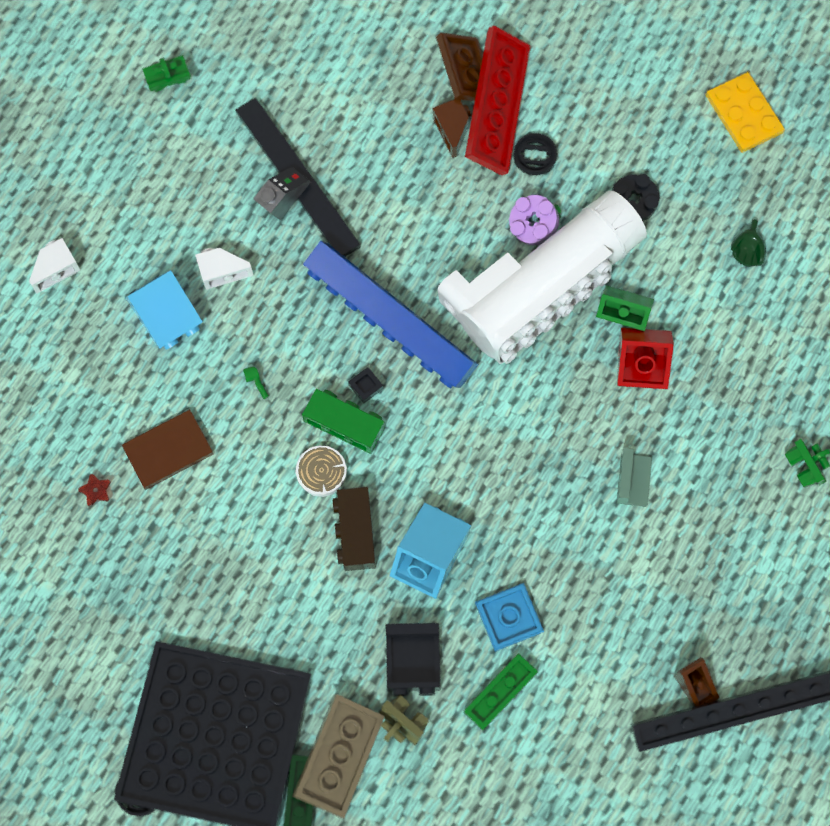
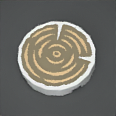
[296,445,347,497]

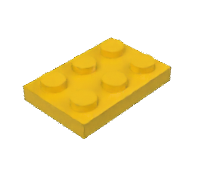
[705,72,785,153]

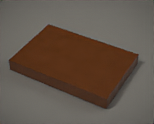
[436,32,483,101]
[122,409,214,490]

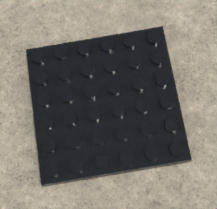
[114,641,312,826]

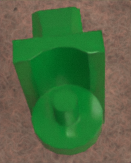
[142,55,191,92]
[785,439,830,488]

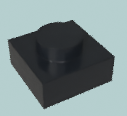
[348,367,384,403]

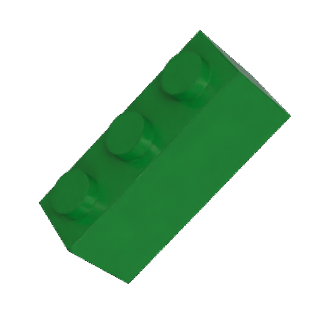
[302,389,385,454]

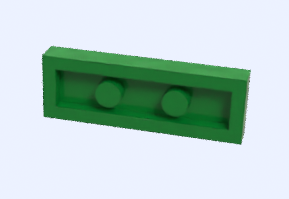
[463,653,538,731]

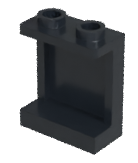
[386,623,441,696]

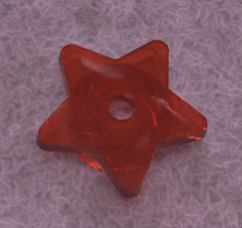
[78,474,111,507]

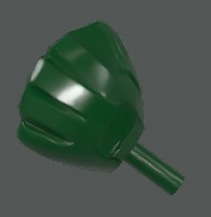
[731,220,766,267]

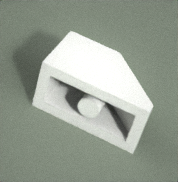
[29,238,80,294]
[195,248,254,290]

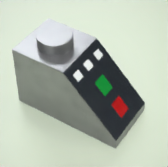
[253,167,310,220]

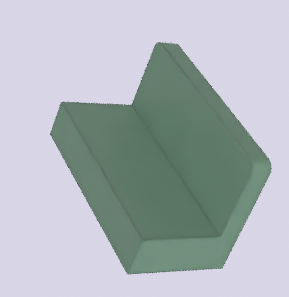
[616,448,652,507]

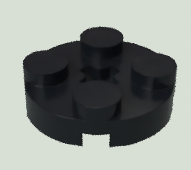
[612,174,660,221]

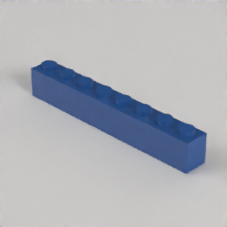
[303,241,479,389]

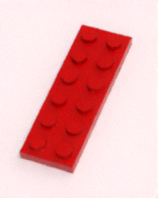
[465,25,530,176]

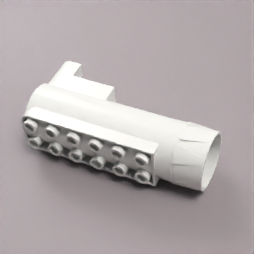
[438,190,647,364]

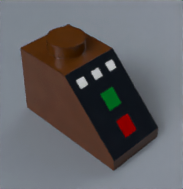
[433,99,471,158]

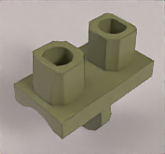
[379,695,429,745]

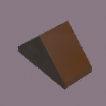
[674,657,720,707]

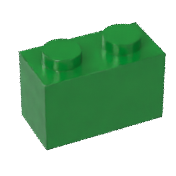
[596,285,654,331]

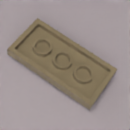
[292,694,385,819]

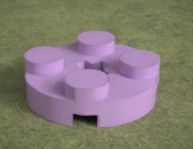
[509,195,559,245]

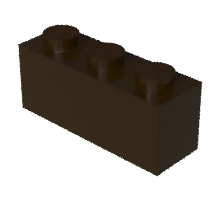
[333,487,376,571]

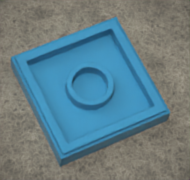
[475,583,544,652]

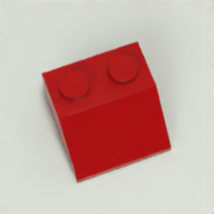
[617,328,674,389]

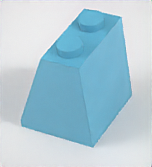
[125,270,203,350]
[390,503,471,599]

